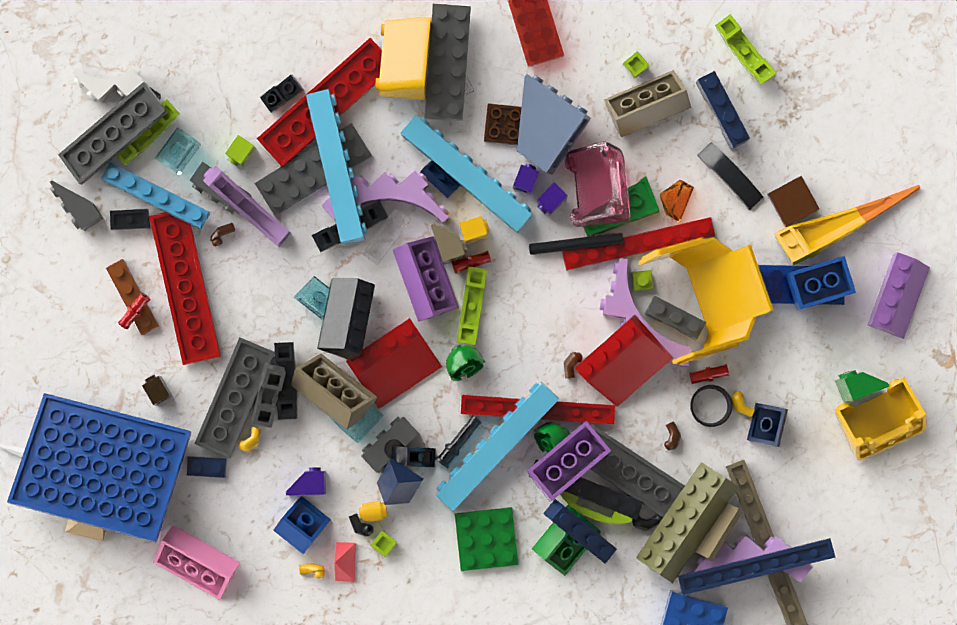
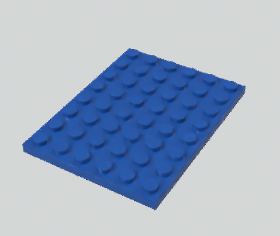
[7,393,191,543]

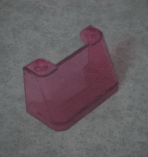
[565,141,630,227]

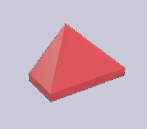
[334,542,356,582]

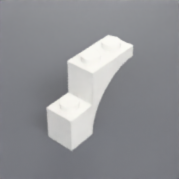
[72,68,144,103]

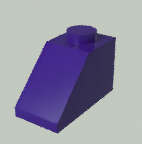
[537,182,568,215]
[286,467,326,495]

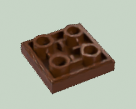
[484,103,521,145]
[767,176,819,228]

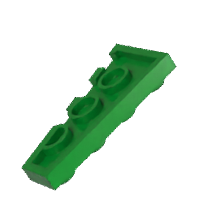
[581,176,660,237]

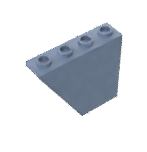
[517,74,591,175]

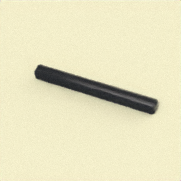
[529,233,624,255]

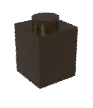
[142,375,172,406]

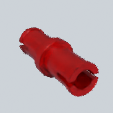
[452,250,492,274]
[118,292,151,329]
[689,364,729,384]

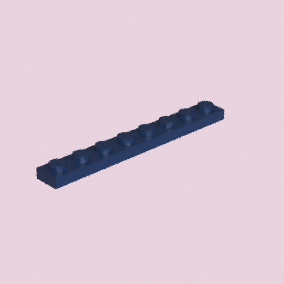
[678,538,836,595]

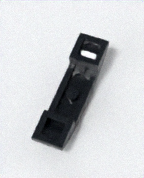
[697,142,763,211]
[312,200,389,253]
[274,342,298,420]

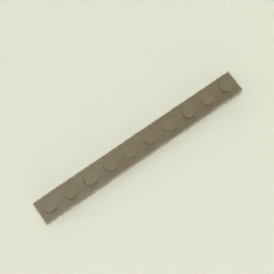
[726,460,808,625]

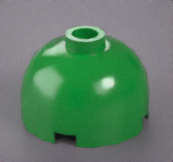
[446,345,485,381]
[534,422,570,453]

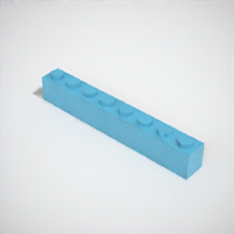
[306,89,367,245]
[401,115,532,233]
[436,382,559,511]

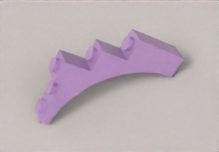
[203,166,291,247]
[322,171,449,224]
[600,258,692,367]
[686,534,813,582]

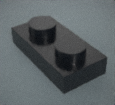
[110,209,150,230]

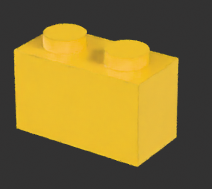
[459,216,490,244]

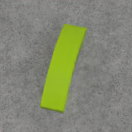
[715,14,777,85]
[117,99,180,166]
[456,267,487,345]
[560,491,632,524]

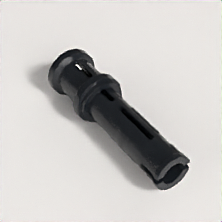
[434,415,482,469]

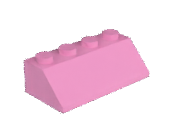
[153,525,240,600]

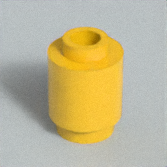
[359,501,387,522]

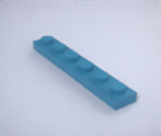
[101,162,210,230]

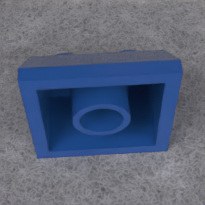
[273,496,331,554]

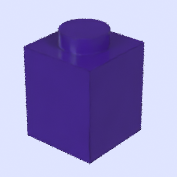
[513,163,539,194]

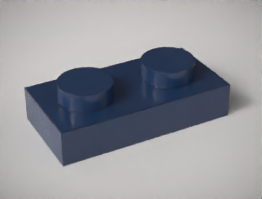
[419,160,460,198]
[187,456,227,478]

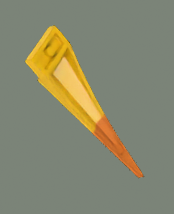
[774,185,920,266]

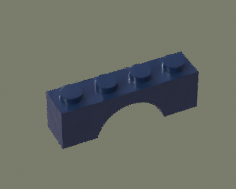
[696,71,750,150]
[543,499,617,564]

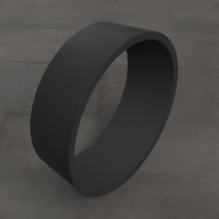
[690,385,733,427]

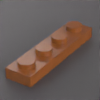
[106,259,159,335]

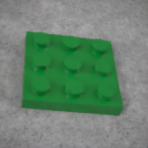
[454,507,518,571]

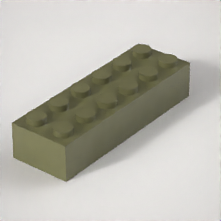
[636,462,738,583]

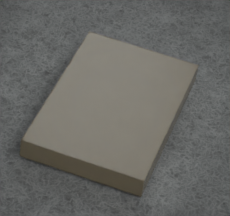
[695,503,743,561]

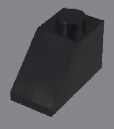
[391,446,436,467]

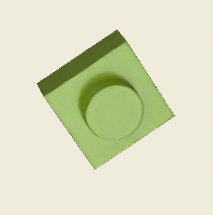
[623,51,650,79]
[632,270,653,291]
[370,530,397,557]

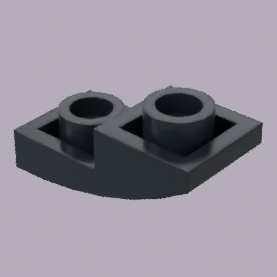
[260,74,304,113]

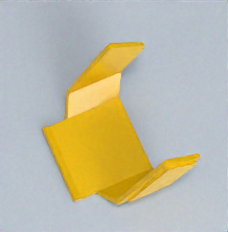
[638,237,773,365]

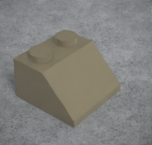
[431,224,468,265]

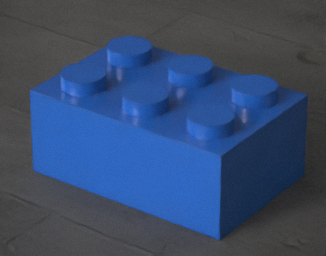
[786,256,856,311]
[660,590,728,625]

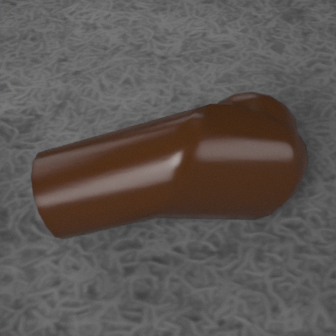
[210,223,235,247]
[564,352,583,379]
[664,421,681,451]

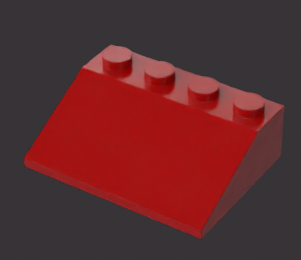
[575,315,673,407]
[346,318,442,409]

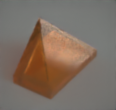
[659,180,694,222]

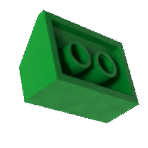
[835,370,889,402]
[532,504,601,576]

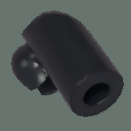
[349,513,374,537]
[632,515,661,531]

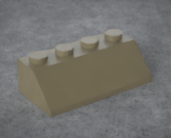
[604,70,692,137]
[291,354,377,429]

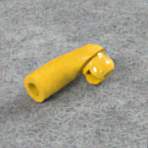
[731,391,755,417]
[238,427,261,452]
[299,563,325,579]

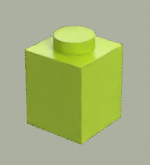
[225,135,256,166]

